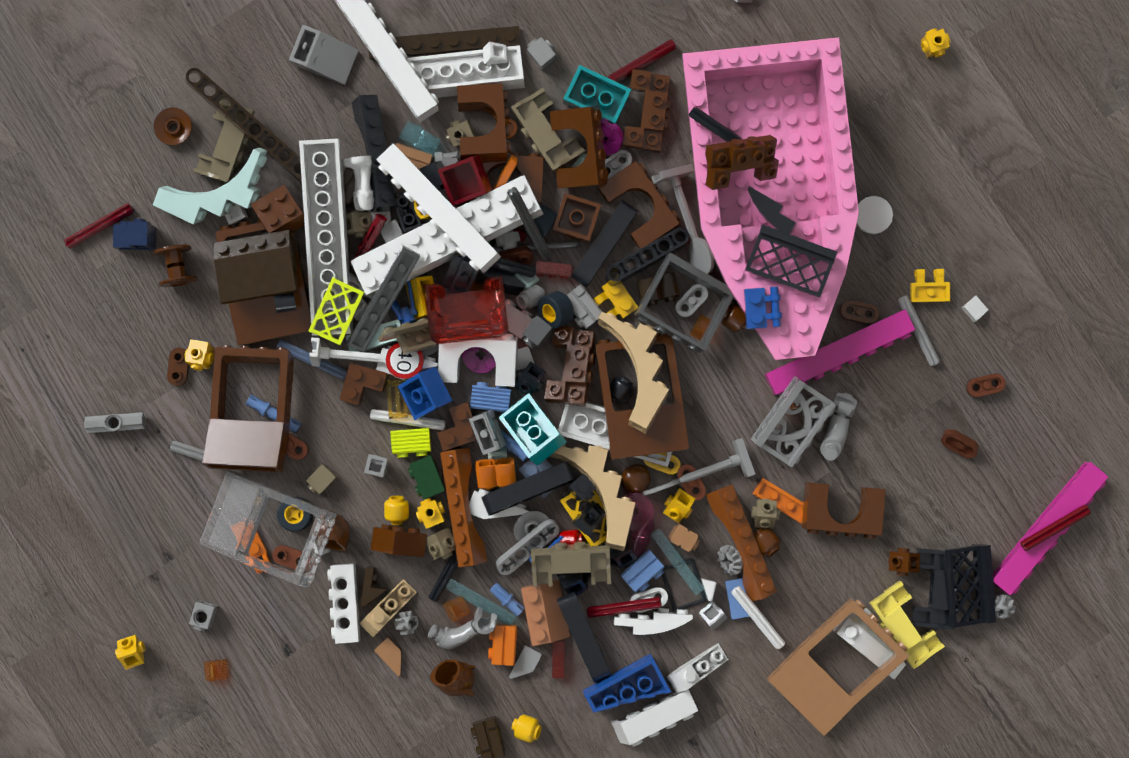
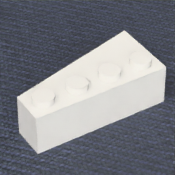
[611,689,698,746]

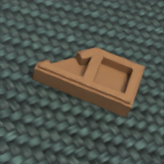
[374,637,402,676]

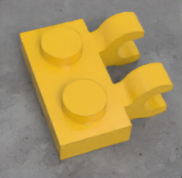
[910,269,950,302]
[593,276,638,319]

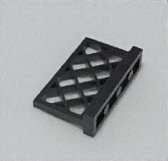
[745,224,838,298]
[945,544,996,628]

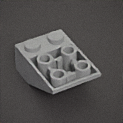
[289,25,359,85]

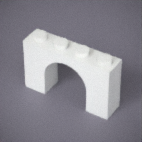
[438,330,518,387]

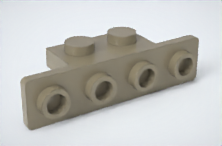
[378,313,452,355]

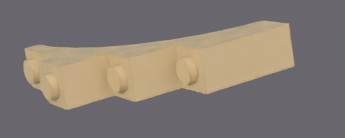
[598,312,669,434]
[549,445,635,551]

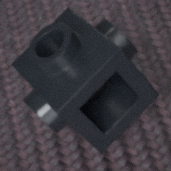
[515,361,546,396]

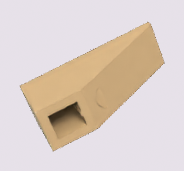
[360,579,417,637]

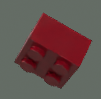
[438,154,492,206]

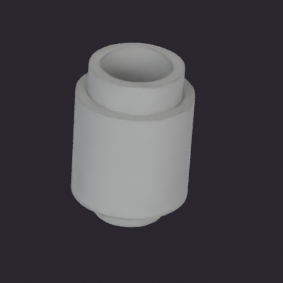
[516,285,545,310]

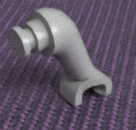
[820,393,857,461]
[428,607,497,650]

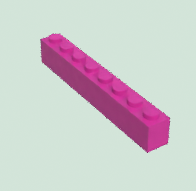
[764,309,915,396]
[993,462,1108,595]

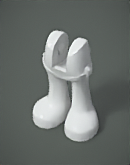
[342,156,374,211]

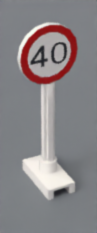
[309,337,424,380]

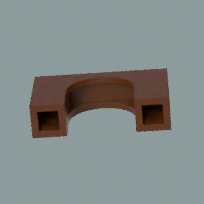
[457,83,511,162]
[550,106,608,188]
[467,152,544,205]
[598,161,680,249]
[802,482,886,539]

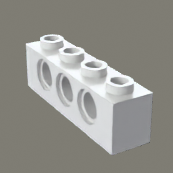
[327,563,361,644]

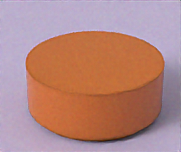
[505,119,517,139]

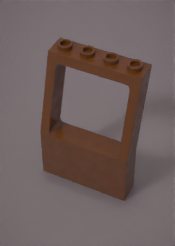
[215,219,311,346]
[595,333,689,459]
[202,345,294,473]

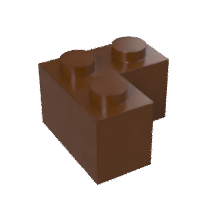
[339,363,389,406]
[437,402,477,451]
[371,524,427,557]

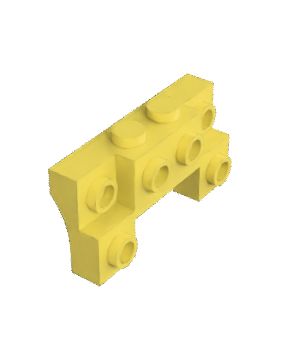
[869,581,945,669]

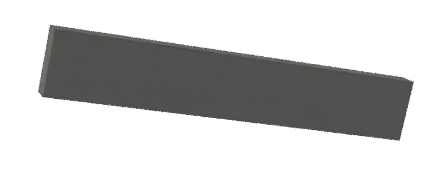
[347,245,420,352]

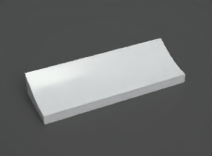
[407,45,525,98]
[558,401,672,467]

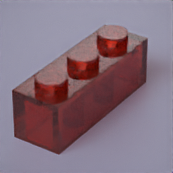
[535,261,572,280]
[552,640,565,678]

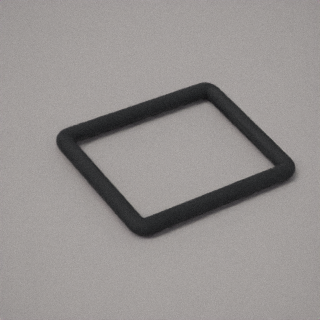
[662,558,707,611]

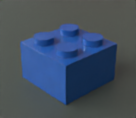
[398,366,452,420]

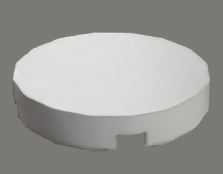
[856,196,893,235]

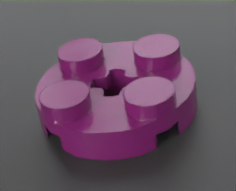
[601,118,624,155]
[462,347,496,374]

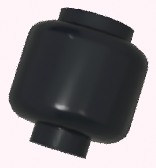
[609,376,635,405]

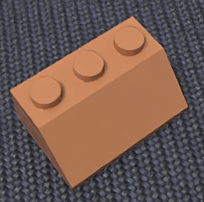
[521,580,570,646]

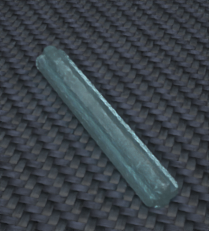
[651,528,704,595]
[446,579,516,625]

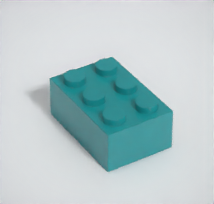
[563,65,632,124]
[499,393,567,466]

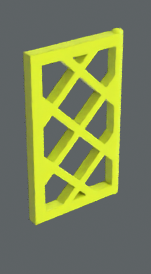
[309,277,364,345]

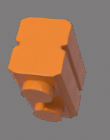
[488,624,517,666]

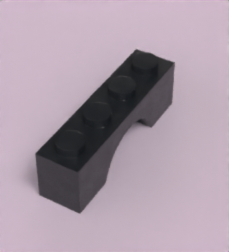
[557,541,638,596]

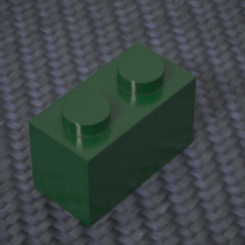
[408,455,446,500]

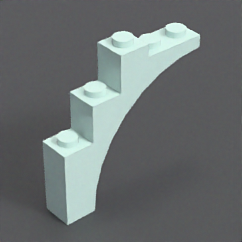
[153,148,267,224]

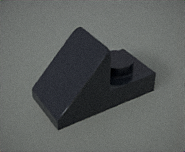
[573,501,605,536]

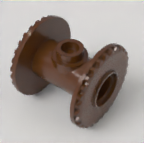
[153,244,197,287]

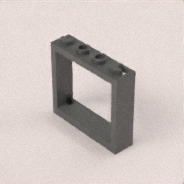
[634,253,734,353]

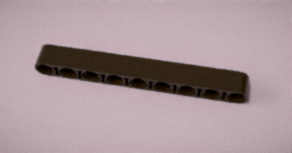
[185,68,302,184]

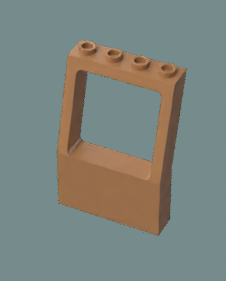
[767,598,909,736]

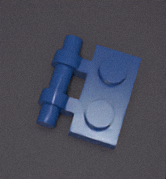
[744,287,782,329]

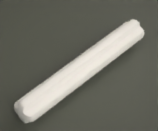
[370,409,446,431]
[731,586,785,649]

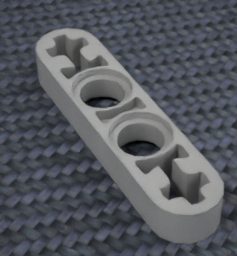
[496,519,559,575]

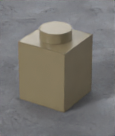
[306,464,338,494]

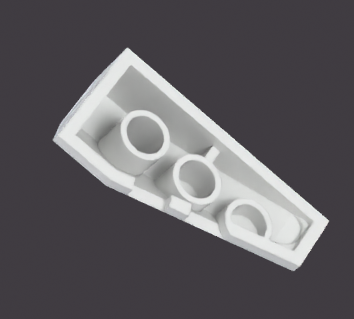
[833,608,906,679]

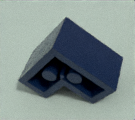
[113,219,156,250]

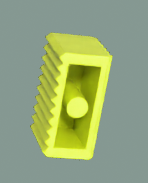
[390,428,432,458]

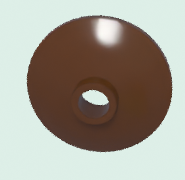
[153,107,192,146]

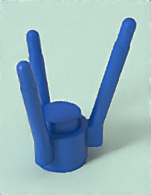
[391,281,418,324]

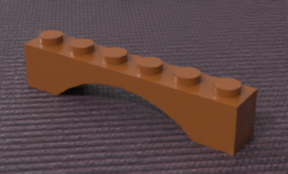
[440,448,487,567]
[706,484,777,601]

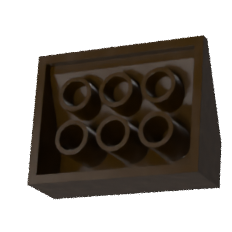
[214,230,297,305]

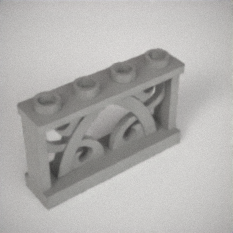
[751,376,836,467]

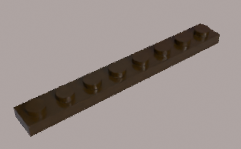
[368,26,521,60]

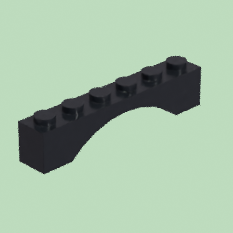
[352,95,397,213]

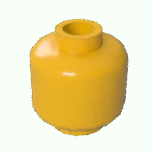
[384,495,409,525]
[512,714,542,743]

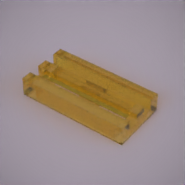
[387,379,408,419]

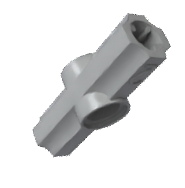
[84,412,146,433]

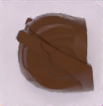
[313,510,350,552]
[430,659,475,697]

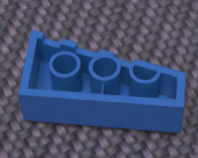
[583,653,671,713]

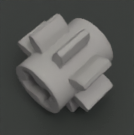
[495,230,520,250]
[994,594,1016,619]
[394,611,418,635]

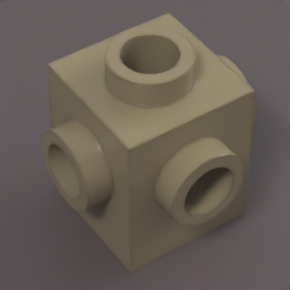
[446,119,477,147]
[346,210,372,238]
[751,499,780,529]
[426,527,455,560]

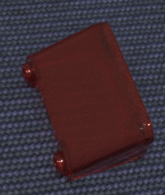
[425,276,508,344]

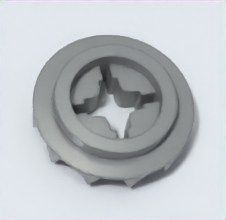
[717,545,743,576]

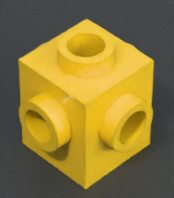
[921,28,950,58]
[184,339,215,371]
[663,488,695,523]
[416,498,445,529]
[115,635,146,670]

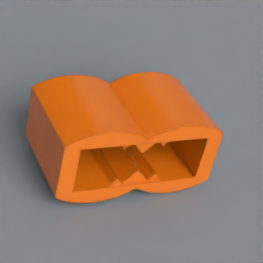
[476,457,517,490]

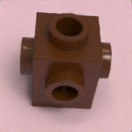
[888,548,920,576]

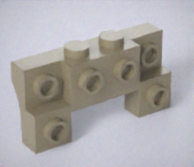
[511,88,585,172]
[193,101,255,183]
[531,542,611,587]

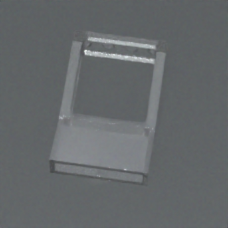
[199,471,337,587]

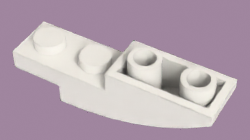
[614,608,693,635]

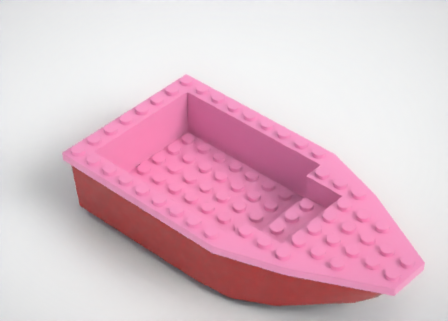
[682,37,859,360]

